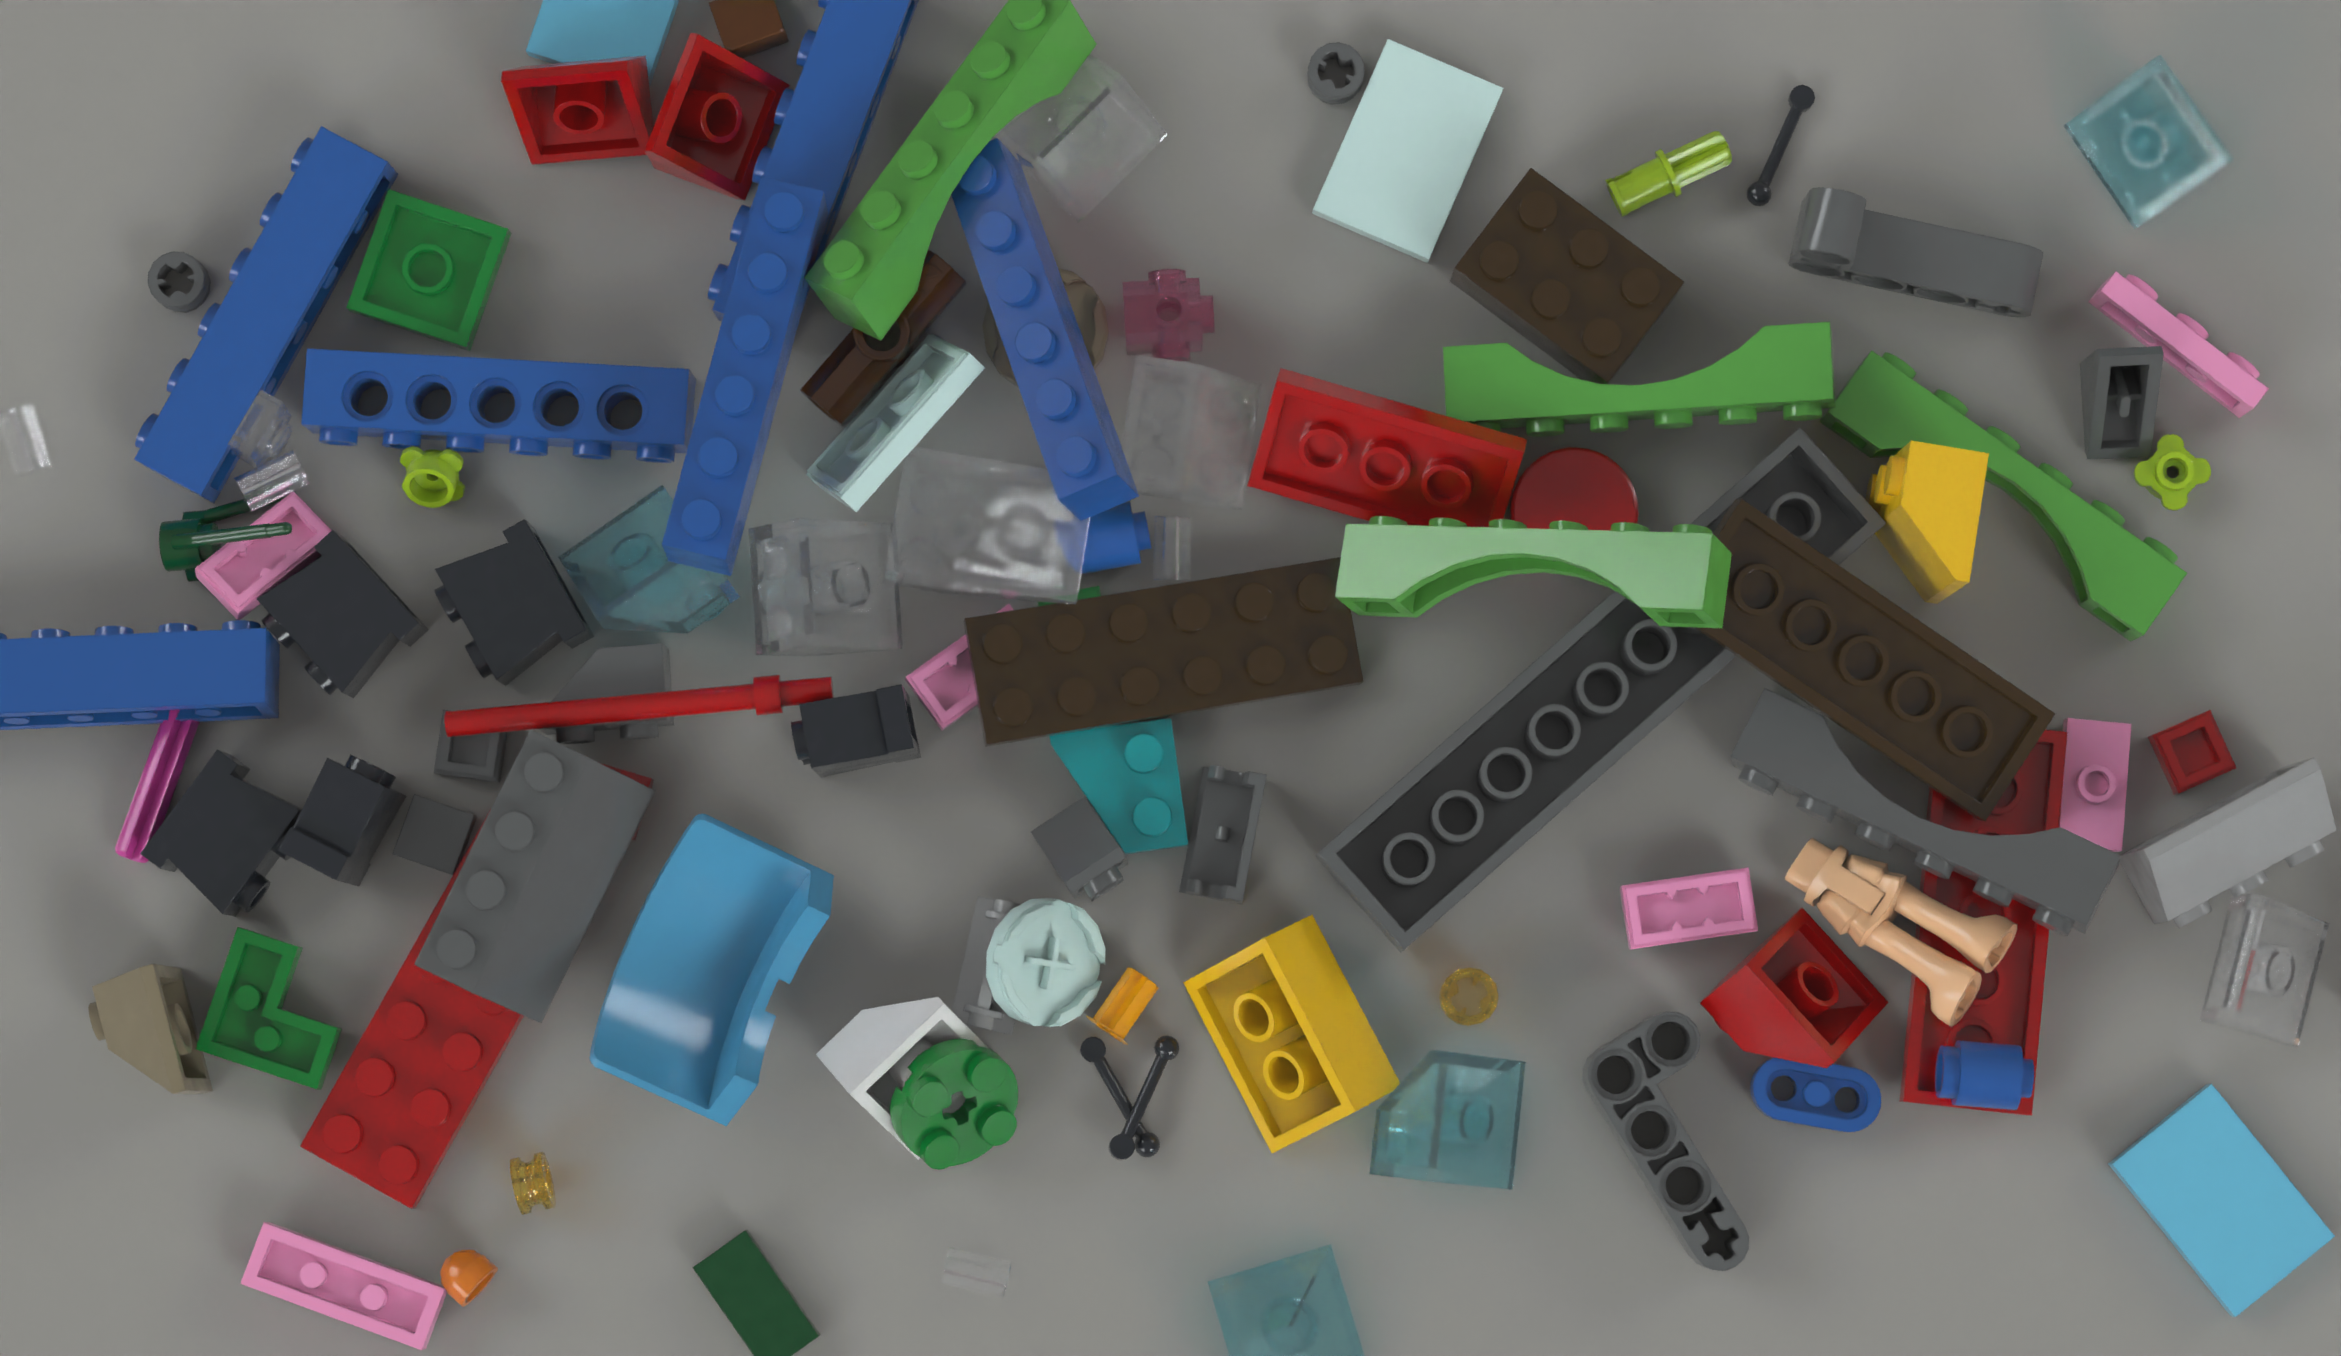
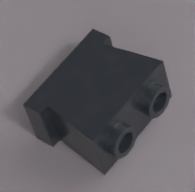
[434,519,594,686]
[257,530,429,698]
[791,684,921,777]
[140,749,302,917]
[278,754,407,886]

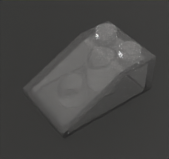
[883,447,1090,604]

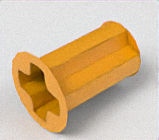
[1086,967,1159,1045]

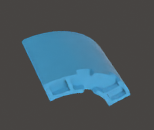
[589,814,834,1126]

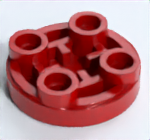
[1510,447,1639,576]

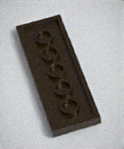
[1696,499,2055,821]
[964,557,1364,747]

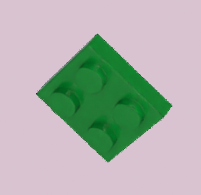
[346,189,512,351]

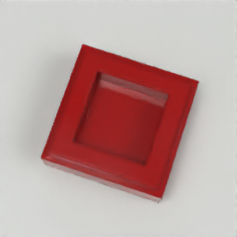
[2148,710,2237,795]

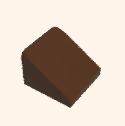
[709,0,789,58]

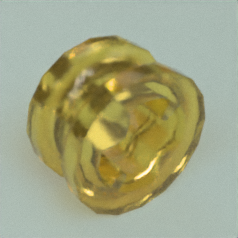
[1439,967,1499,1026]
[510,1152,556,1215]

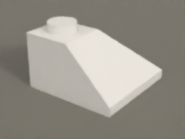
[816,997,989,1160]

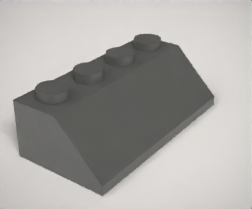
[414,730,656,1023]

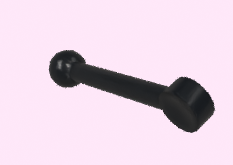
[1747,85,1815,206]
[1108,1035,1180,1160]
[1080,1037,1160,1157]

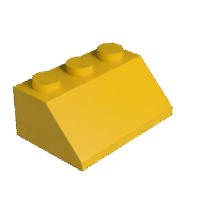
[1865,440,1989,604]
[1183,915,1402,1153]

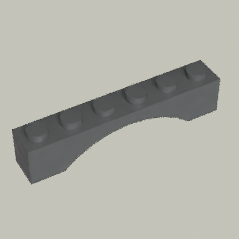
[1730,688,2121,936]

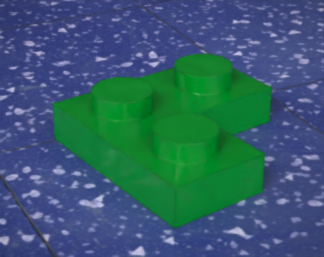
[195,927,342,1090]

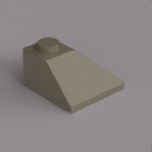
[88,964,213,1094]

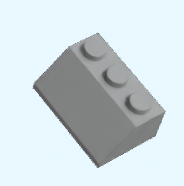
[2120,757,2337,928]

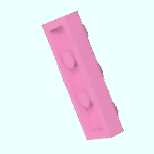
[2089,271,2269,418]
[240,1222,447,1350]

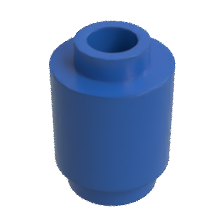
[1056,501,1152,574]
[1935,1040,2034,1110]

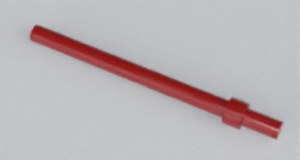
[444,675,834,737]

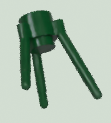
[159,486,296,582]

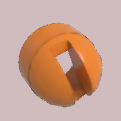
[440,1250,498,1307]

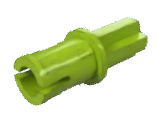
[1605,131,1732,217]

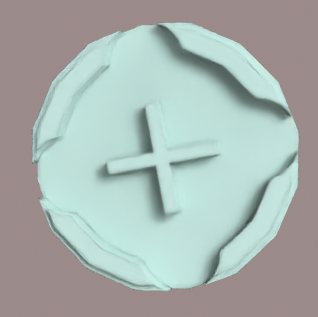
[986,898,1106,1027]

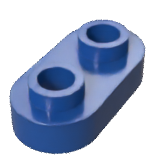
[1750,1057,1881,1132]

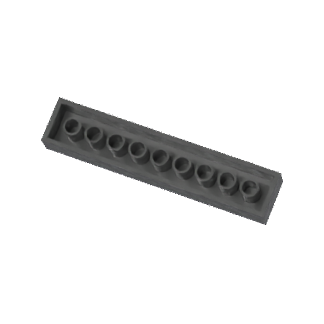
[1316,428,1886,953]

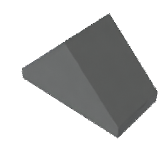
[2080,346,2164,459]

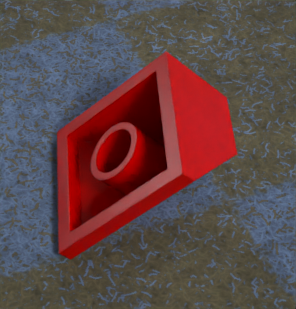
[1700,907,1889,1068]

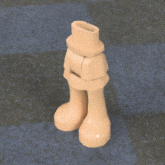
[1785,838,2017,1027]

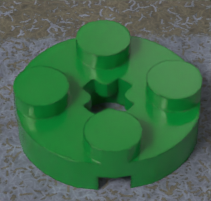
[890,1038,1018,1170]

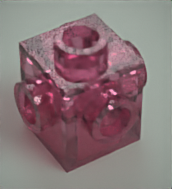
[1123,269,1215,364]

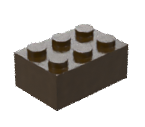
[1450,168,1684,384]

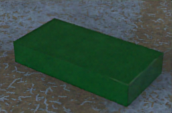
[692,1229,821,1356]

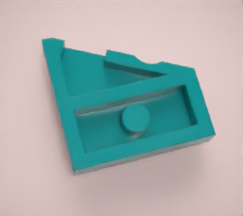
[1050,718,1188,855]

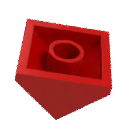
[644,33,790,201]
[501,55,654,165]

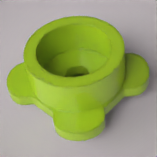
[2134,434,2211,511]
[400,446,465,508]

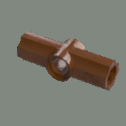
[800,249,967,427]

